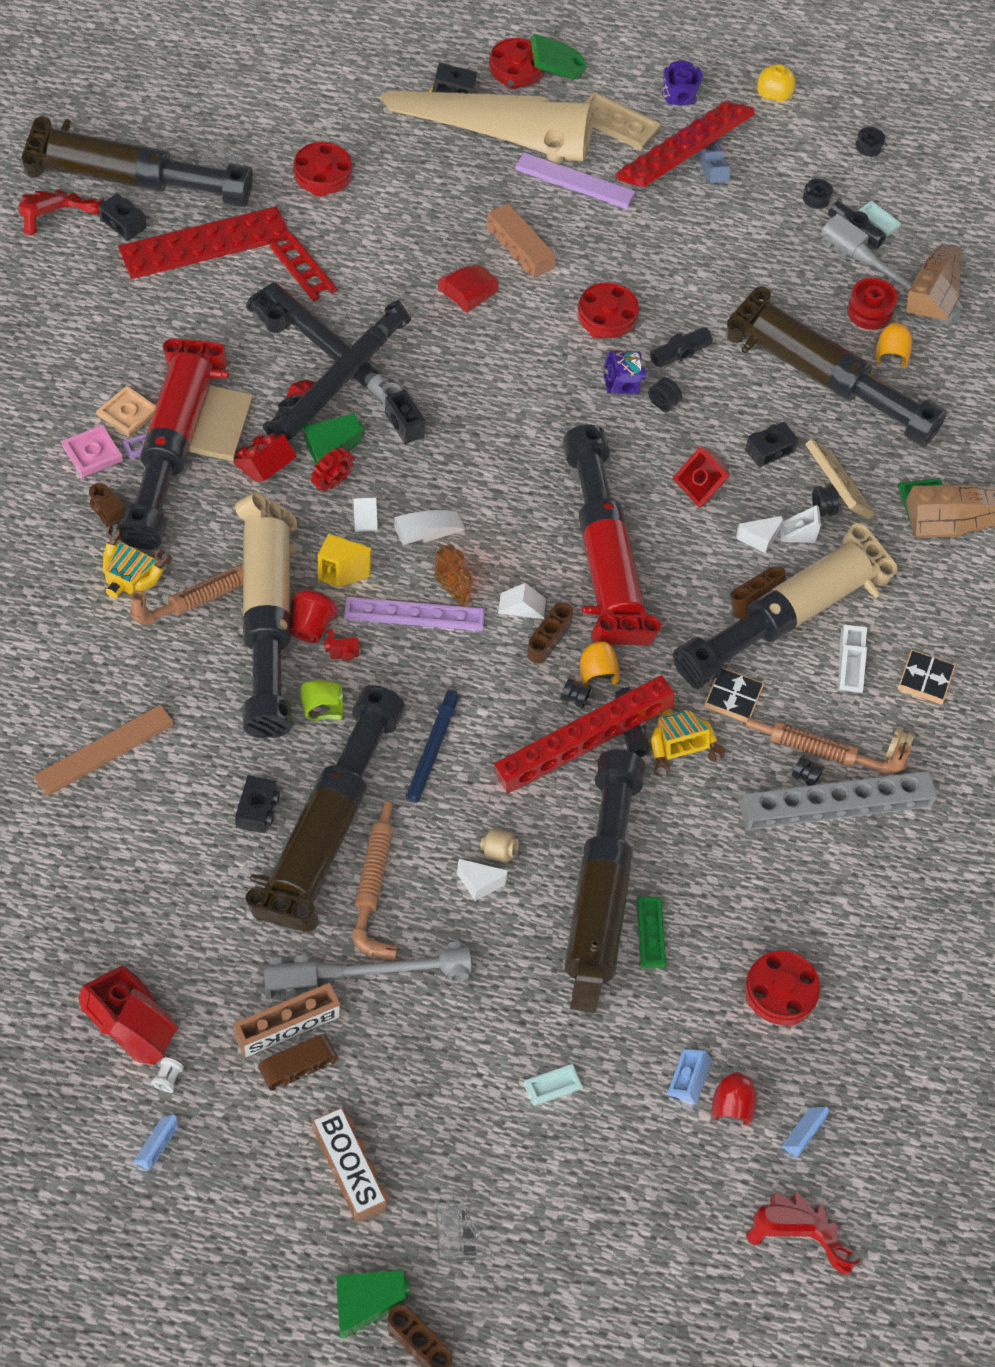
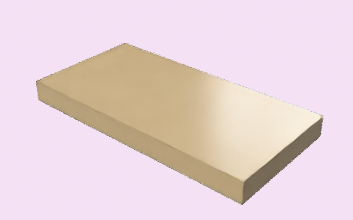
[585,92,662,151]
[189,385,253,462]
[805,440,875,519]

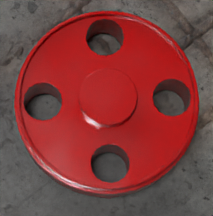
[489,38,545,89]
[293,142,352,197]
[577,282,639,338]
[745,951,820,1026]

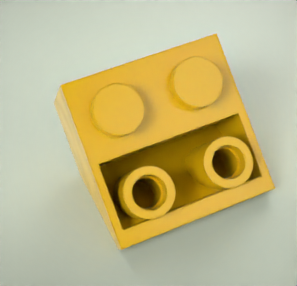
[318,534,372,587]

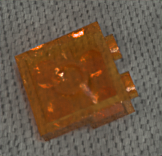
[434,543,472,607]

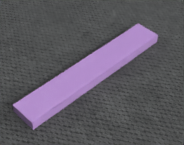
[516,153,635,209]
[344,597,485,631]

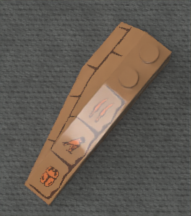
[906,244,962,320]
[906,485,995,538]

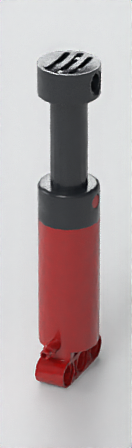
[116,338,229,550]
[563,424,661,646]

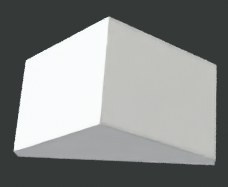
[352,493,377,532]
[780,505,821,543]
[736,516,783,553]
[498,583,546,619]
[457,859,508,901]

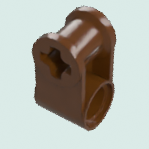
[89,483,126,527]

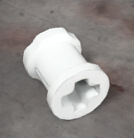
[151,1058,184,1093]

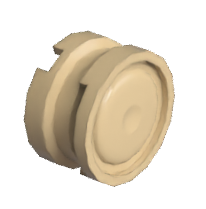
[885,727,915,760]

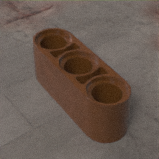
[730,566,786,618]
[527,602,573,663]
[258,1034,338,1091]
[387,1305,453,1367]

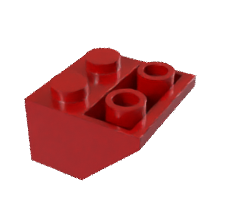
[231,433,297,482]

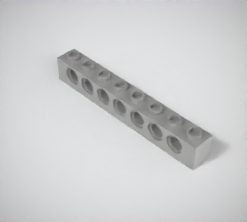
[739,771,937,830]

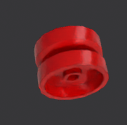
[847,277,898,330]

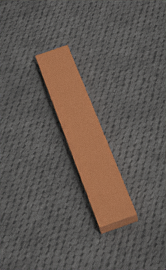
[34,705,174,797]

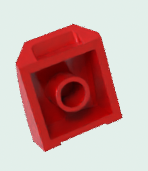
[438,265,498,313]
[78,965,157,1035]
[109,988,179,1065]

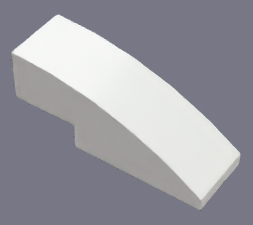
[394,510,466,545]
[838,625,867,693]

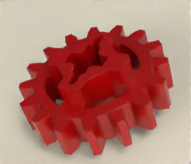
[310,447,355,492]

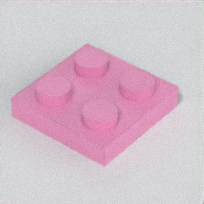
[62,425,123,478]

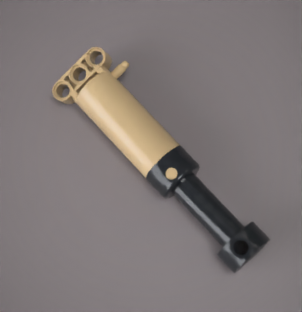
[235,492,297,738]
[673,523,897,689]

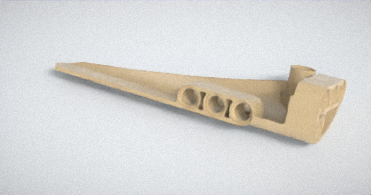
[380,91,592,164]

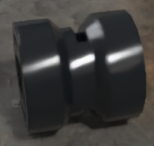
[560,678,591,708]
[791,755,824,786]

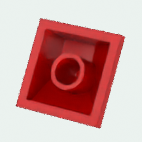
[672,446,730,508]

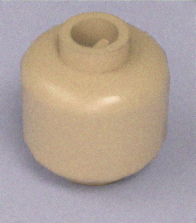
[480,829,519,863]

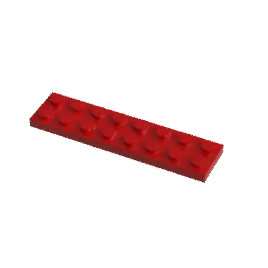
[615,101,755,187]
[118,206,290,279]

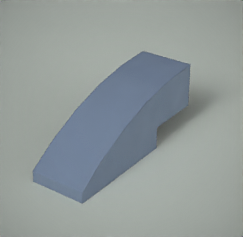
[697,140,730,183]

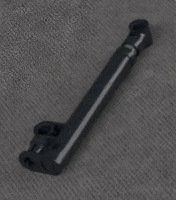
[263,300,412,440]

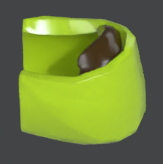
[299,679,343,721]

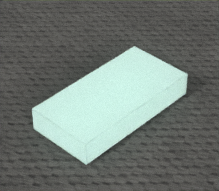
[858,201,901,236]
[524,1063,583,1106]

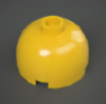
[757,64,795,102]

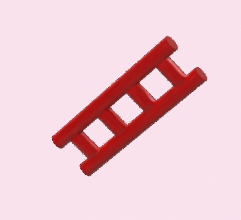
[269,234,338,302]

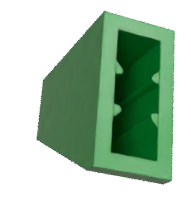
[304,413,364,465]
[336,1270,410,1339]

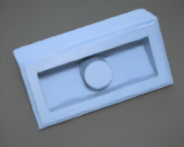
[667,1048,712,1105]
[782,1107,829,1158]
[134,1115,178,1170]

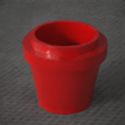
[291,590,338,644]

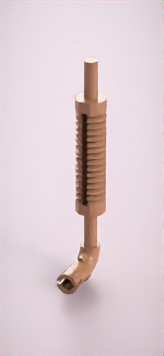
[130,564,243,625]
[746,718,911,775]
[352,801,398,961]

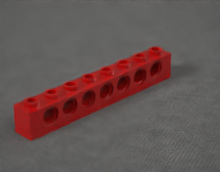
[494,675,674,794]

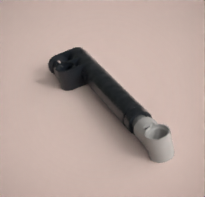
[246,282,402,408]

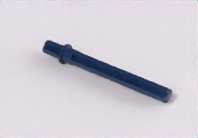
[406,690,460,803]

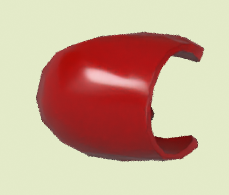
[711,1072,757,1125]

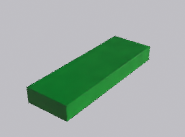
[636,897,666,968]

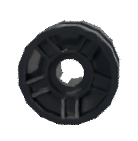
[855,127,885,157]
[802,179,833,209]
[648,377,682,412]
[812,484,839,517]

